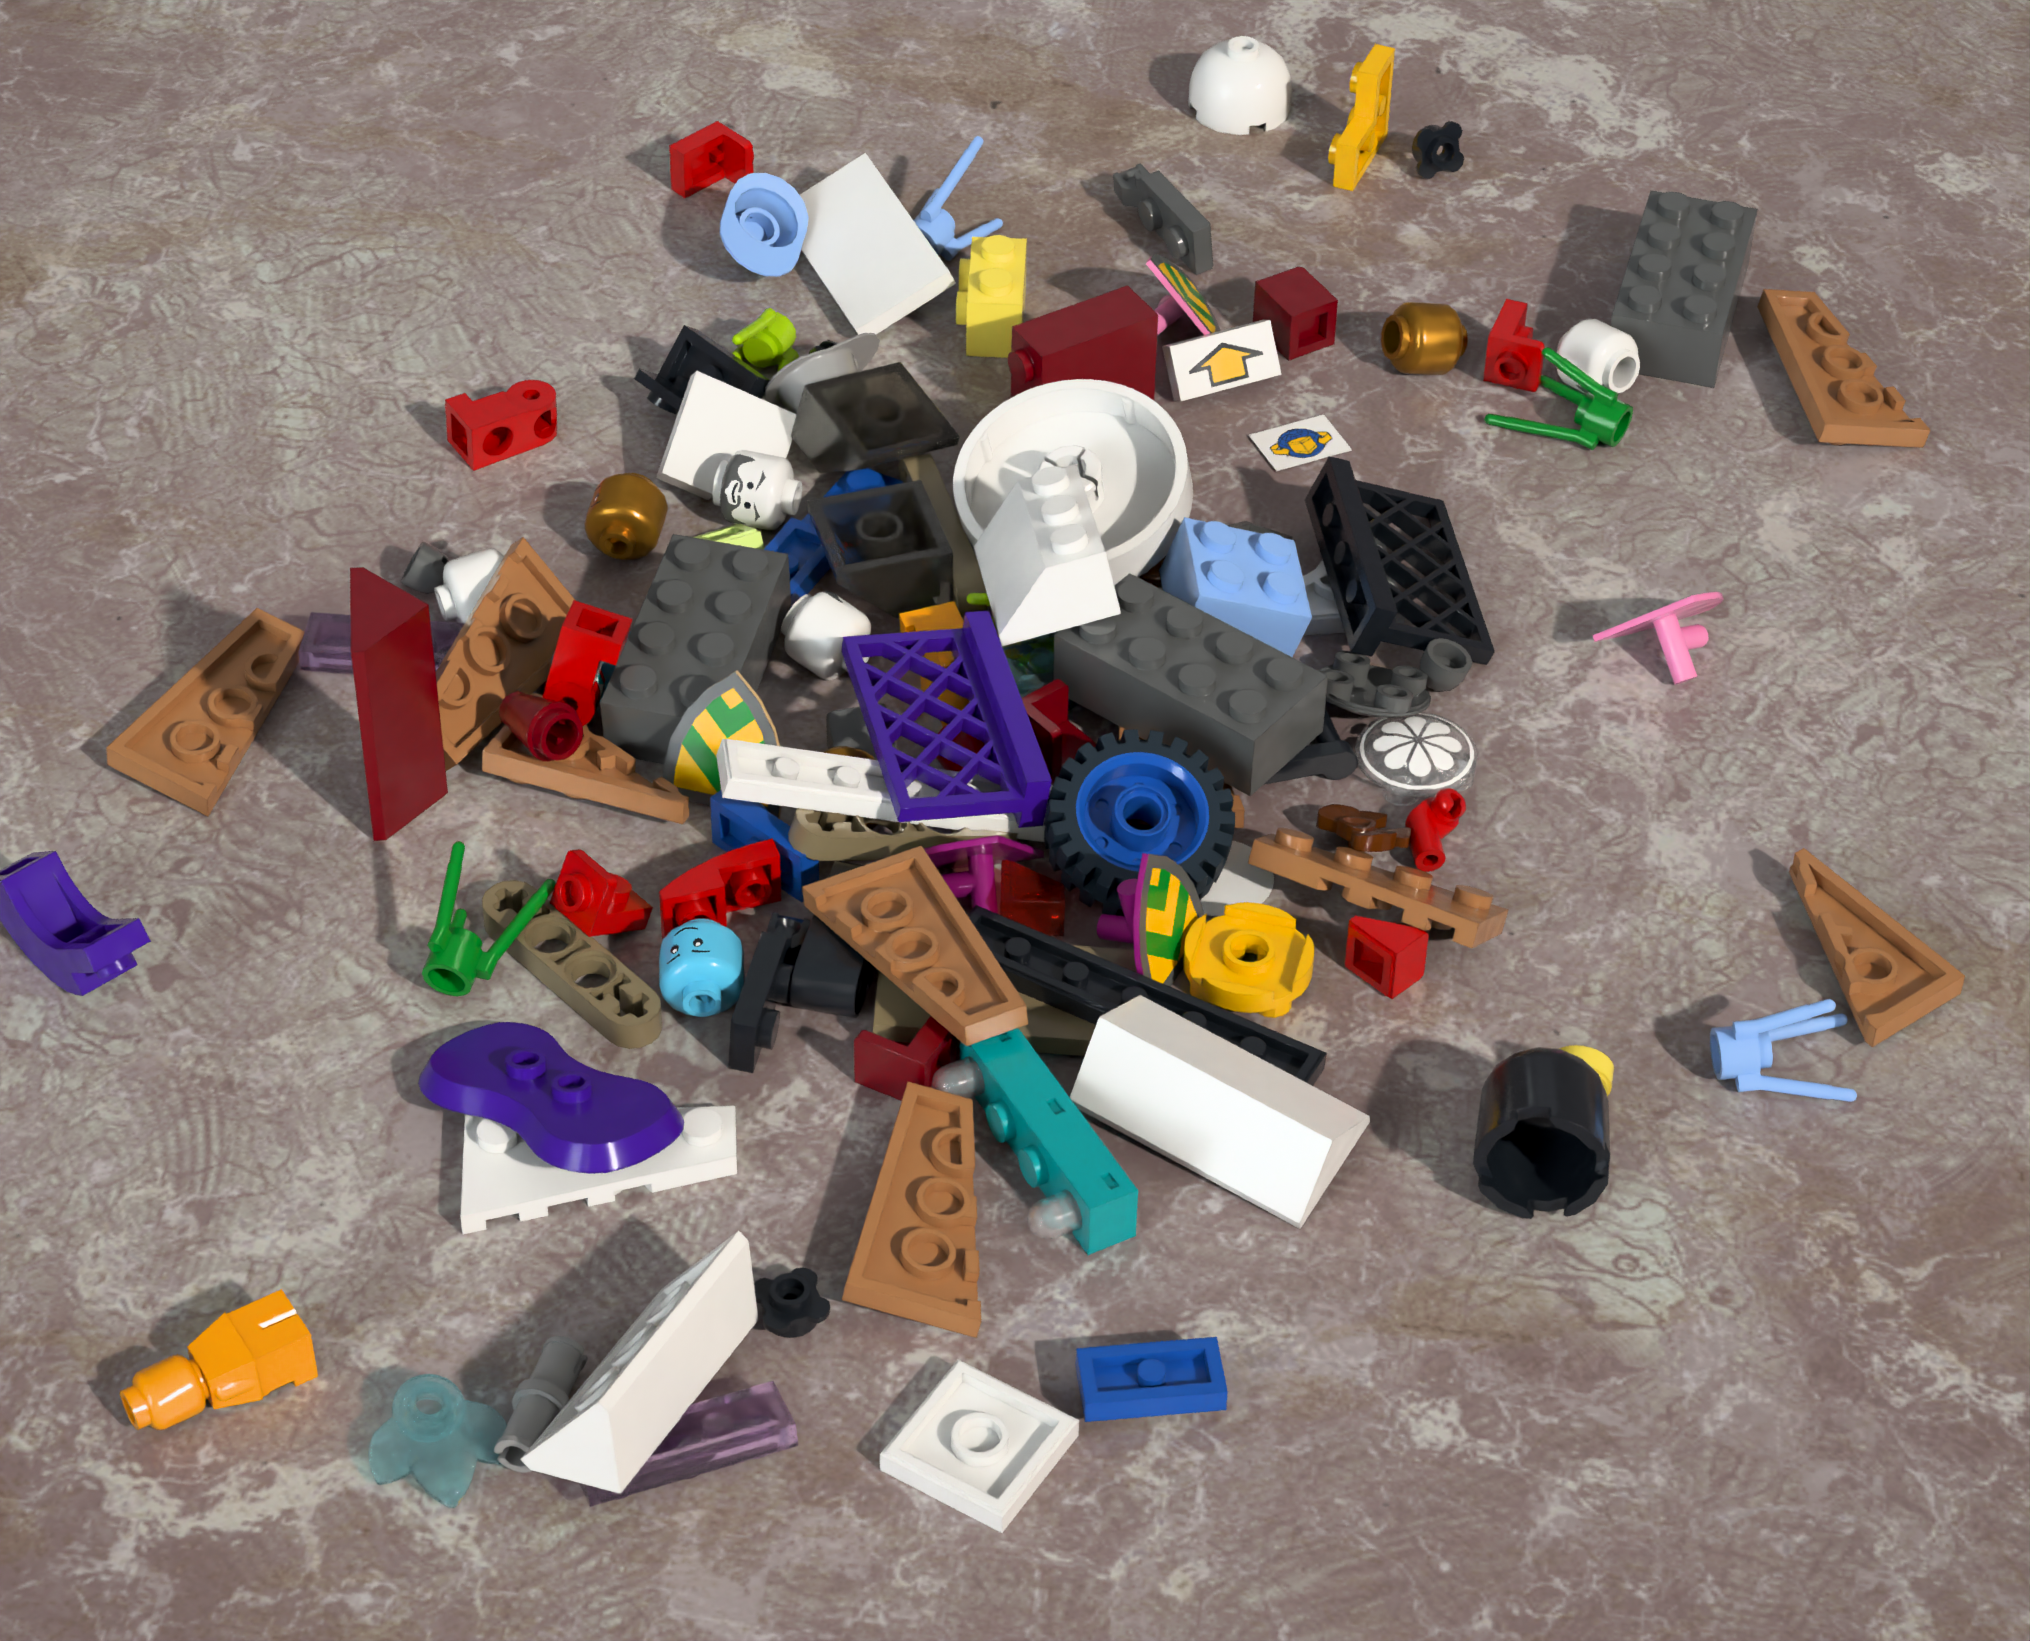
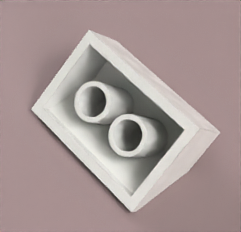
[974,464,1121,646]

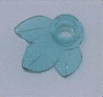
[368,1374,507,1508]

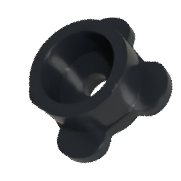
[1412,121,1464,179]
[754,1268,830,1338]

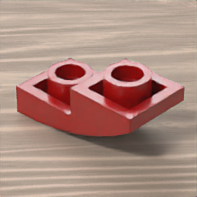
[659,838,781,939]

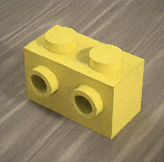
[956,235,1027,358]

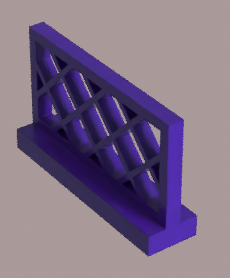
[841,611,1052,828]

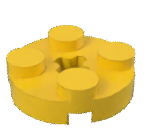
[1183,902,1314,1018]

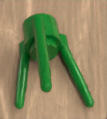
[1484,347,1633,450]
[422,841,556,996]

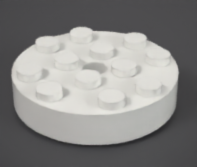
[953,379,1193,586]

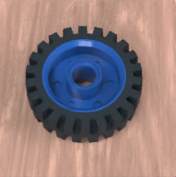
[1044,729,1235,915]

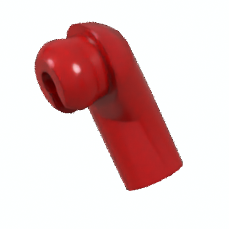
[1405,788,1466,872]

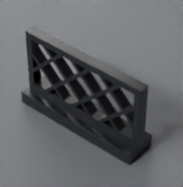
[1305,456,1495,665]

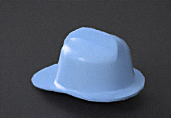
[720,173,809,277]

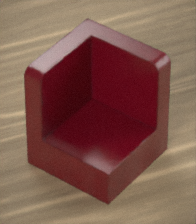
[1253,267,1338,361]
[1022,679,1096,785]
[854,1016,956,1101]

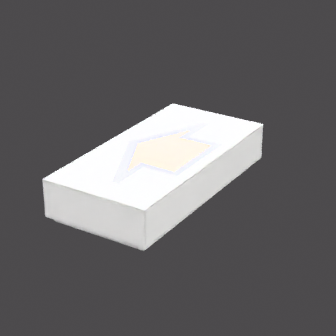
[1162,320,1282,401]

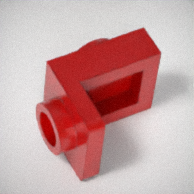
[669,121,754,198]

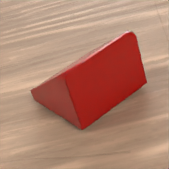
[1345,915,1429,999]

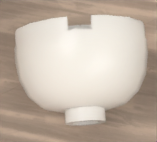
[1188,36,1292,135]

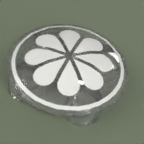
[1355,711,1478,806]

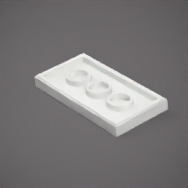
[800,153,956,335]

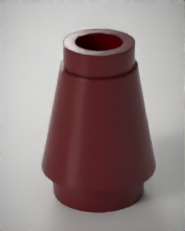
[499,691,583,761]

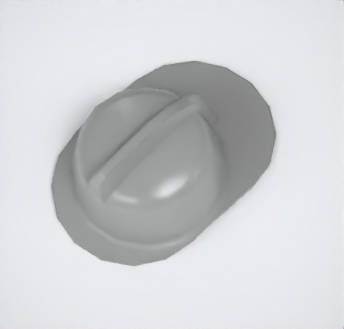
[764,333,880,429]

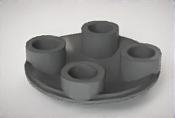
[1318,651,1431,718]

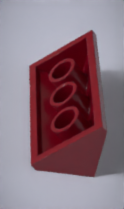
[350,567,448,841]

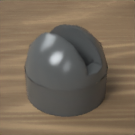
[401,541,449,594]
[1419,638,1472,692]

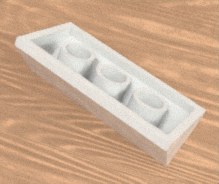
[1070,995,1370,1229]
[520,1231,758,1494]

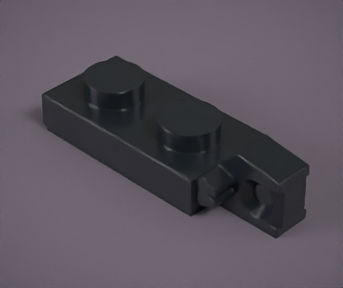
[728,912,810,1073]

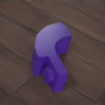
[0,851,151,996]

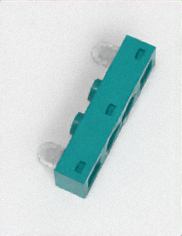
[932,1028,1138,1255]

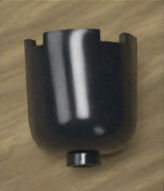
[1473,1047,1610,1219]

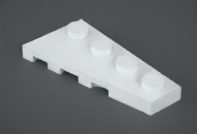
[460,1106,737,1235]

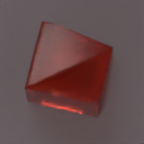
[1000,860,1065,936]

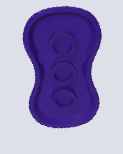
[418,1022,684,1174]

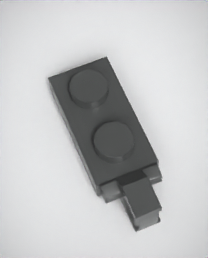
[1113,163,1213,275]

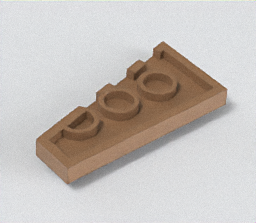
[1757,289,1930,448]
[436,537,575,771]
[106,608,306,817]
[1248,828,1509,948]
[802,846,1028,1046]
[842,1082,981,1338]

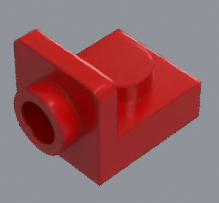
[1483,299,1545,392]
[549,849,653,937]

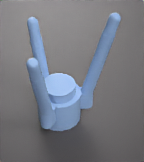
[913,136,1003,261]
[1710,999,1857,1102]

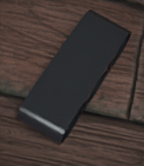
[790,861,877,1018]

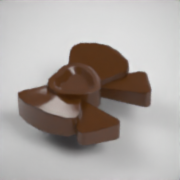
[1316,804,1411,852]

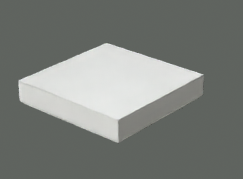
[880,1360,1079,1533]

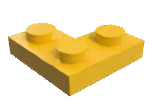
[1328,44,1395,191]

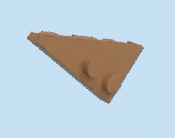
[482,693,689,824]
[1789,848,1965,1047]

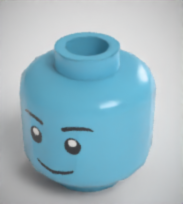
[659,919,745,1017]

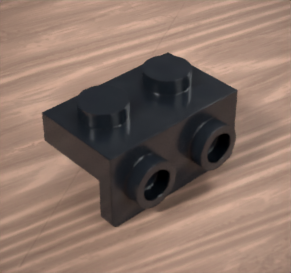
[634,325,770,414]

